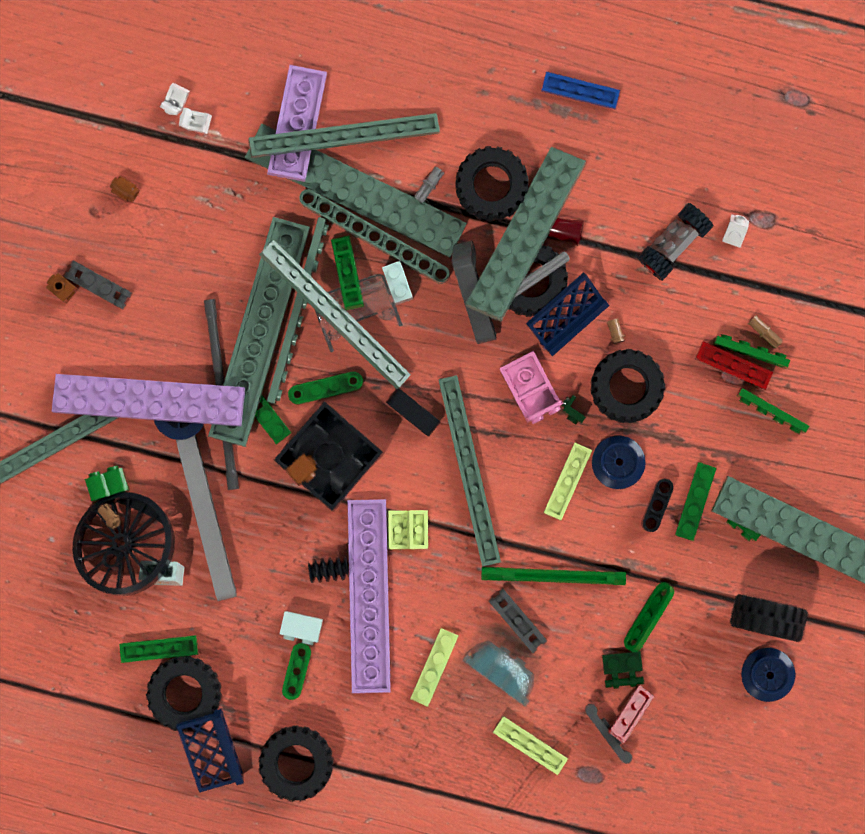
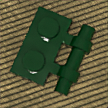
[602,651,644,689]

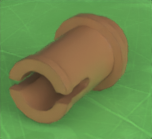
[607,319,625,344]
[98,504,121,529]

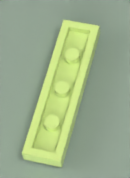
[544,443,592,520]
[410,628,459,707]
[493,716,568,775]

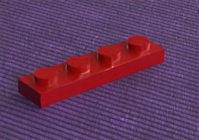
[695,341,773,390]

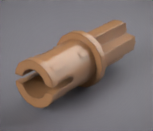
[748,315,783,348]

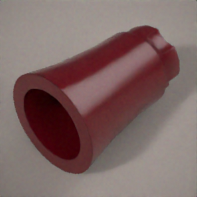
[548,217,584,246]

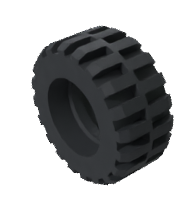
[455,146,529,222]
[508,245,568,317]
[590,349,665,423]
[730,594,808,642]
[146,656,222,731]
[258,726,333,802]

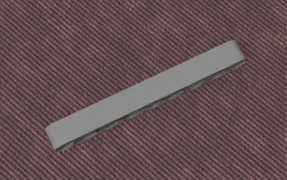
[176,435,237,601]

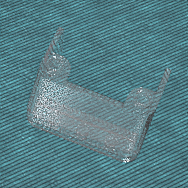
[315,274,403,352]

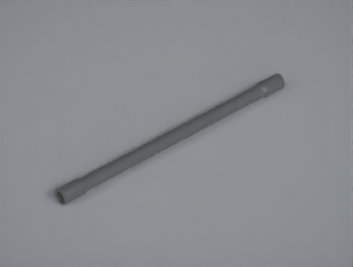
[204,299,239,490]

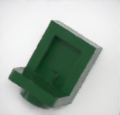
[561,395,586,425]

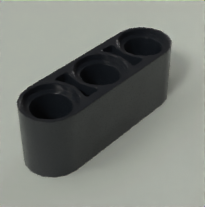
[386,388,441,437]
[641,479,674,532]

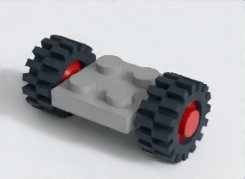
[637,203,714,281]

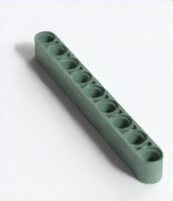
[299,189,449,284]

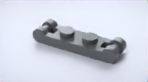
[63,260,132,309]
[488,588,547,653]
[585,704,632,764]

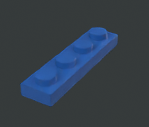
[541,72,620,110]

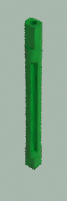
[481,567,626,586]

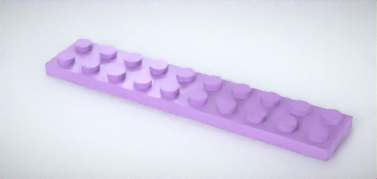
[51,374,245,427]
[348,499,391,693]

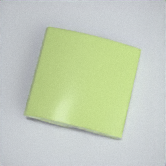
[387,510,428,549]

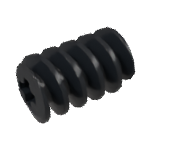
[308,556,349,583]

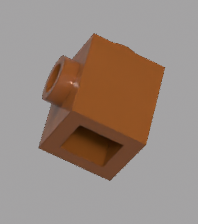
[46,273,78,304]
[286,454,317,486]

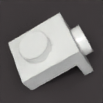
[160,83,190,115]
[179,107,212,134]
[722,215,749,248]

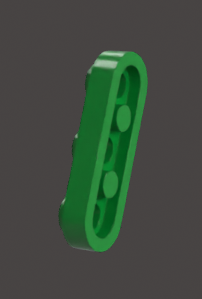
[282,643,311,700]

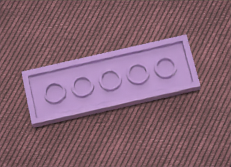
[267,65,327,182]

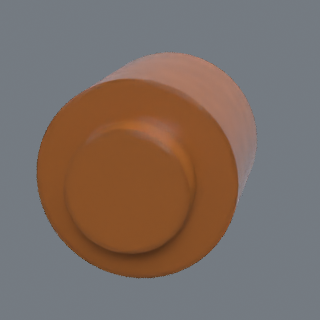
[110,176,140,202]

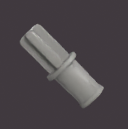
[415,167,445,203]

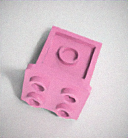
[499,351,563,424]

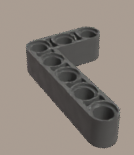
[452,240,497,344]

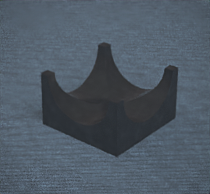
[274,401,384,511]

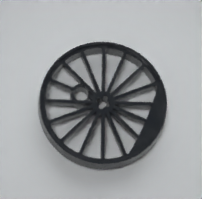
[72,492,175,596]

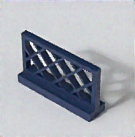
[526,272,610,356]
[177,708,244,793]

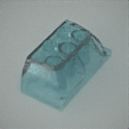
[462,640,534,707]

